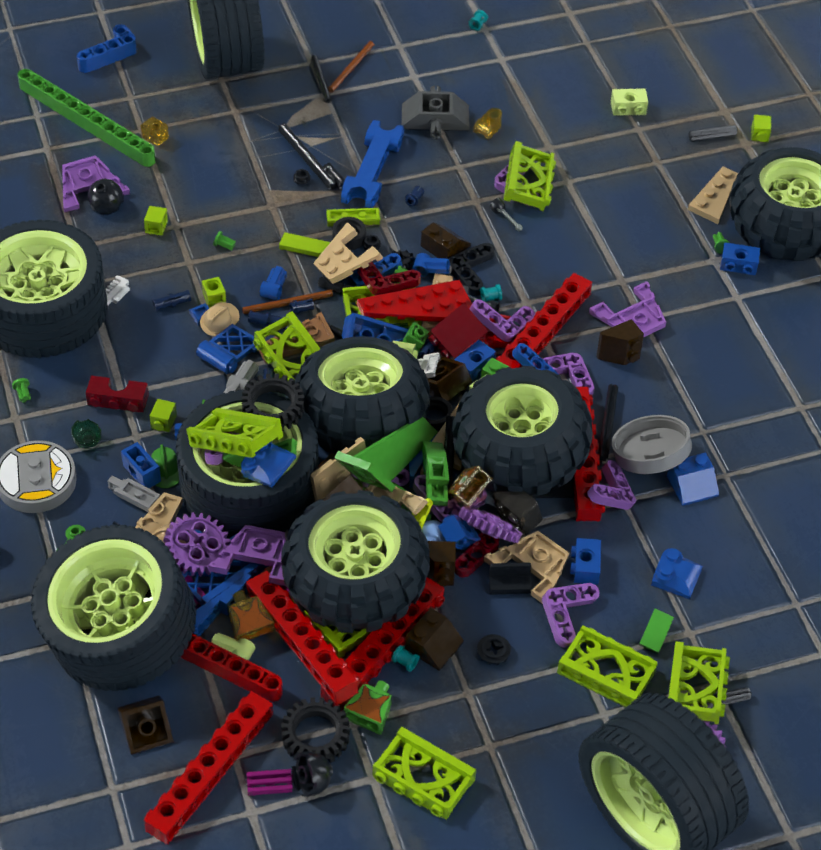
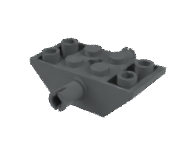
[402,85,469,139]

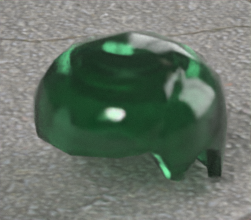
[71,419,101,449]

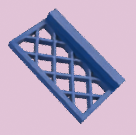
[182,533,269,606]

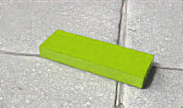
[326,208,380,227]
[279,232,330,257]

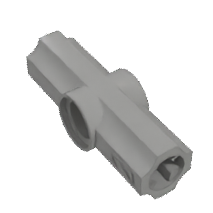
[223,360,259,394]

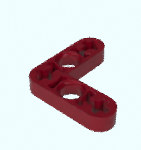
[356,261,421,296]
[455,528,499,578]

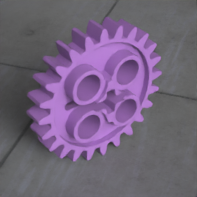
[458,506,522,543]
[163,512,230,577]

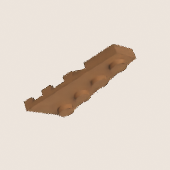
[259,312,335,363]

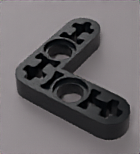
[449,243,495,296]

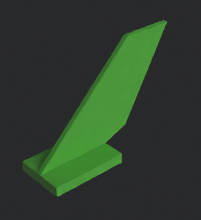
[335,417,438,492]

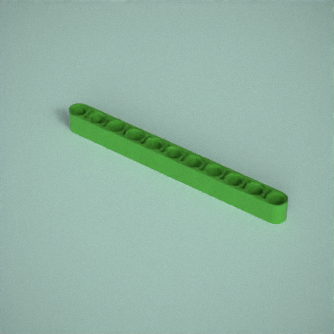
[18,69,156,167]

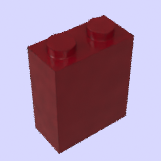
[427,303,488,360]

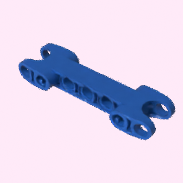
[341,120,404,208]

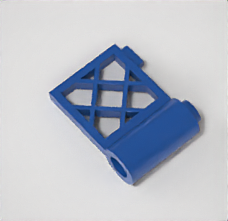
[196,324,258,374]

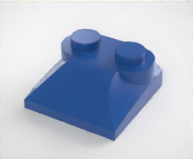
[241,442,297,488]
[651,548,703,599]

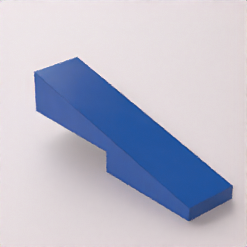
[193,574,252,637]

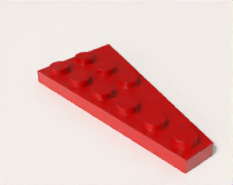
[356,280,472,322]

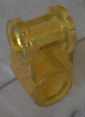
[473,108,502,139]

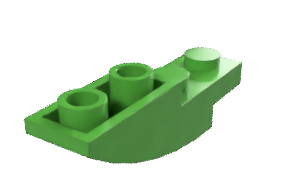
[422,441,449,506]

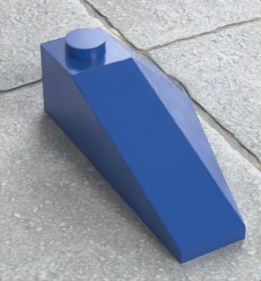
[342,313,409,342]

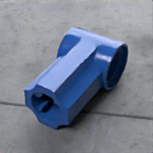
[412,253,450,277]
[259,266,287,300]

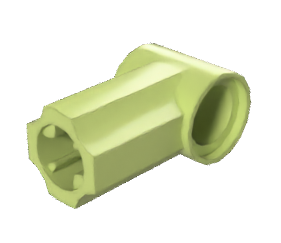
[211,633,256,661]

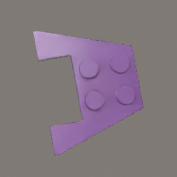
[62,155,130,213]
[589,281,666,337]
[209,525,287,586]

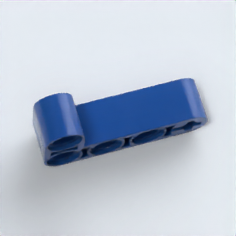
[77,24,137,73]

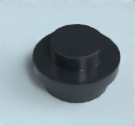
[293,169,311,185]
[363,235,381,250]

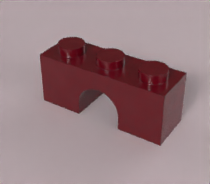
[86,375,149,413]

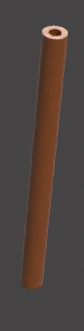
[328,41,374,93]
[242,290,333,314]

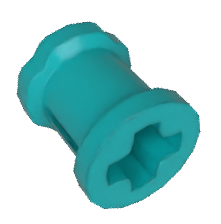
[469,10,488,31]
[480,284,503,302]
[391,645,420,672]

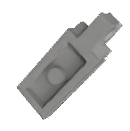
[107,476,161,512]

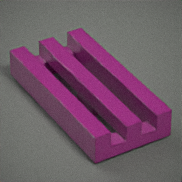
[247,769,292,796]

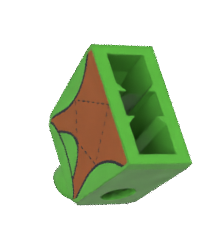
[344,681,392,735]

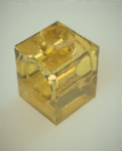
[141,116,169,146]

